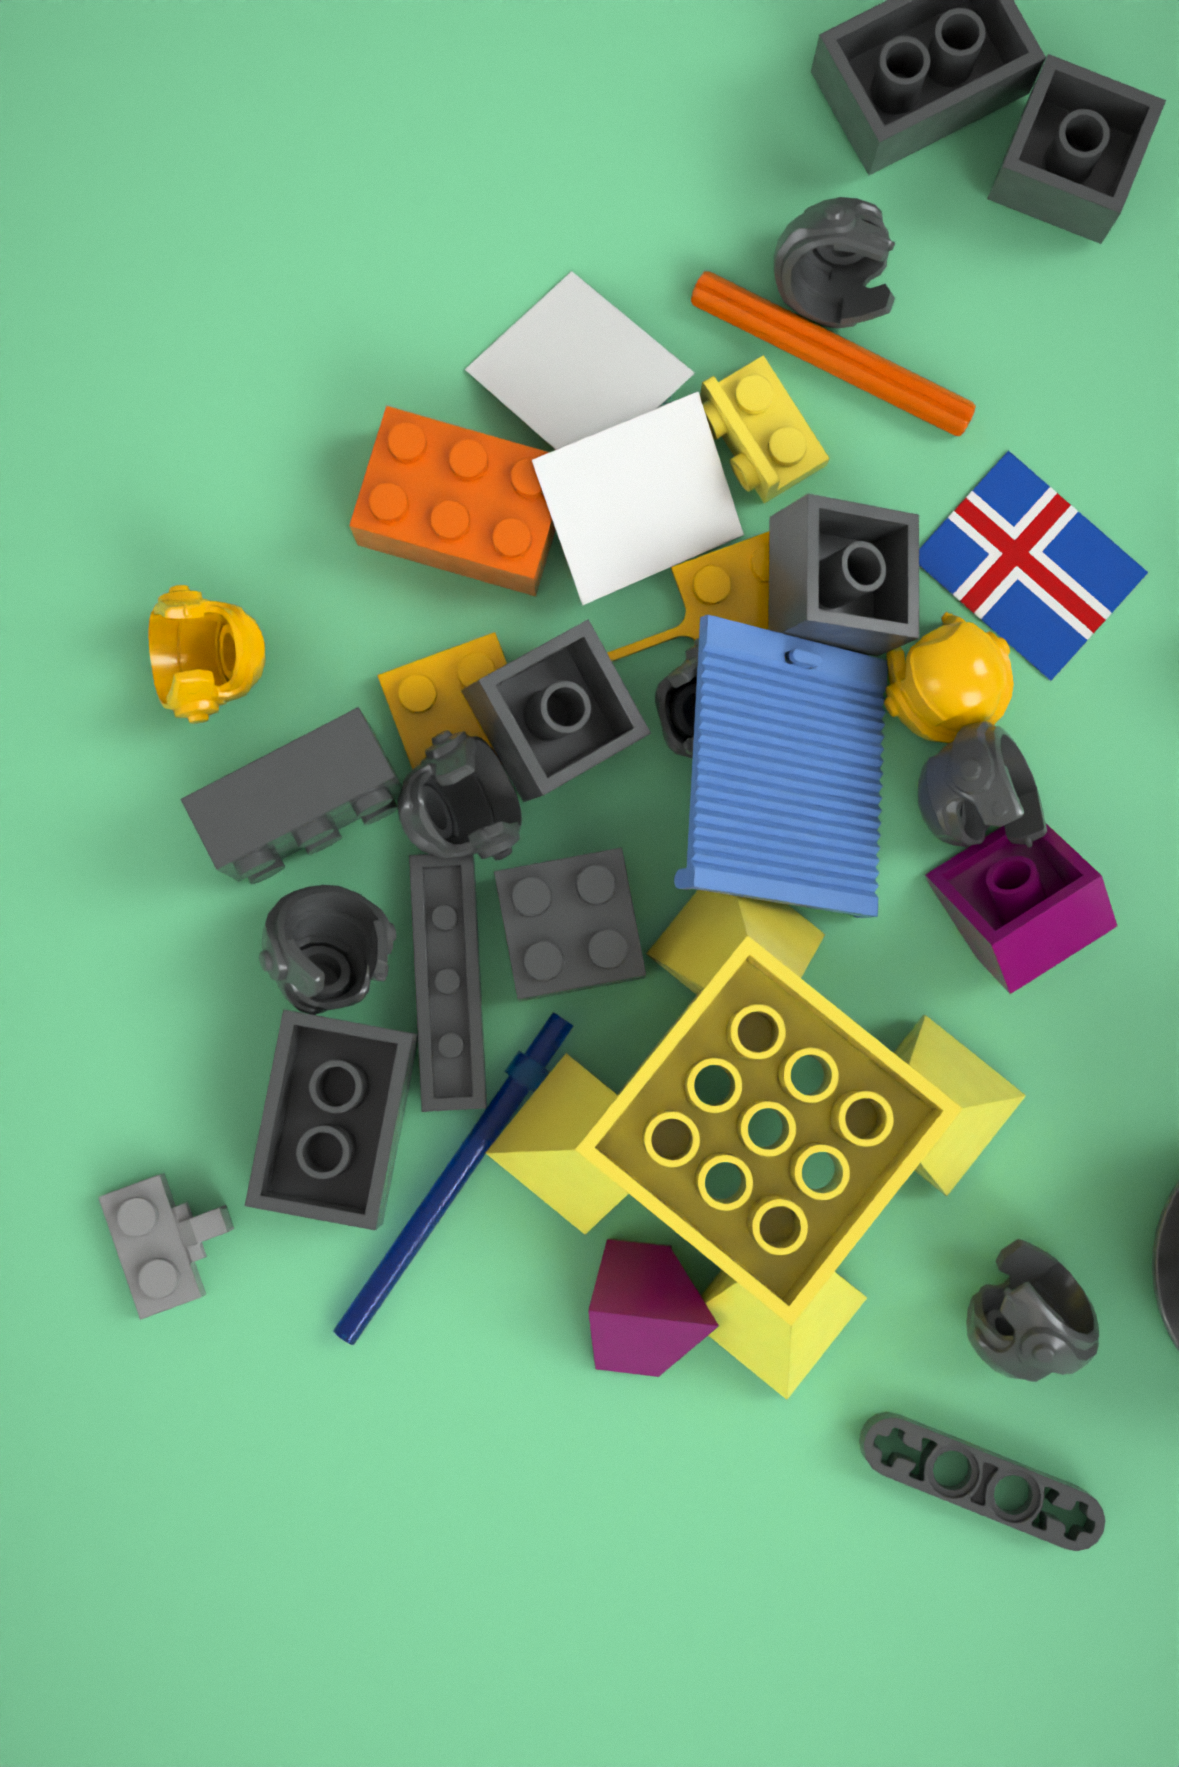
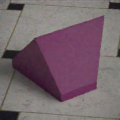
[588,1239,719,1377]

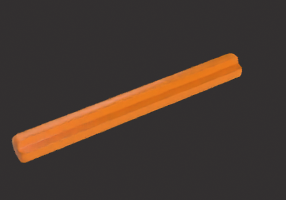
[691,271,976,436]

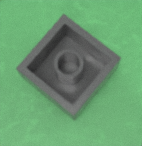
[987,54,1166,244]
[768,493,919,657]
[461,619,651,802]
[494,847,646,1002]

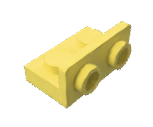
[700,355,830,503]

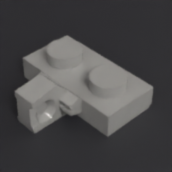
[98,1173,234,1320]

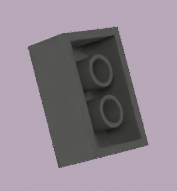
[811,0,1046,175]
[181,707,402,884]
[245,1009,418,1230]

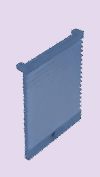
[674,615,888,918]

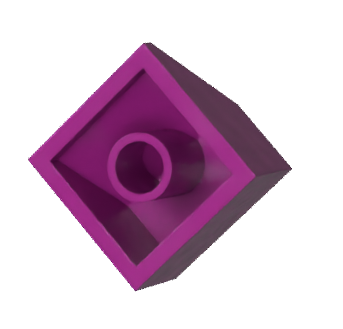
[925,824,1118,994]

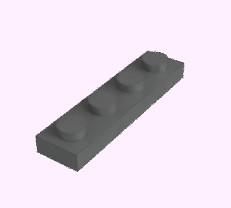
[409,854,487,1112]

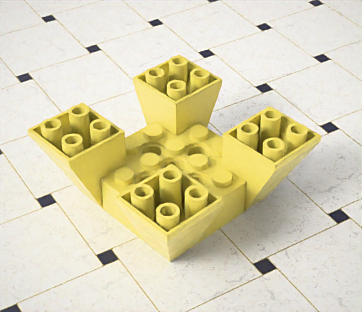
[486,890,1026,1400]

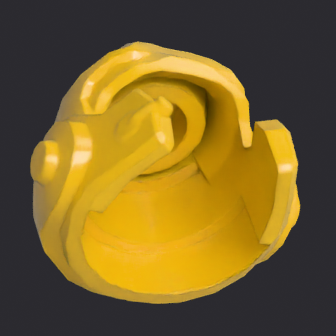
[148,585,266,724]
[884,612,1014,744]

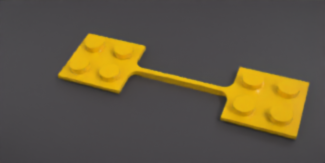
[377,531,786,770]

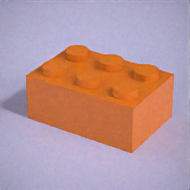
[349,406,556,597]

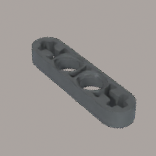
[859,1412,1105,1551]

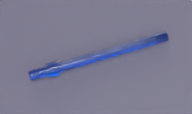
[333,1012,574,1345]

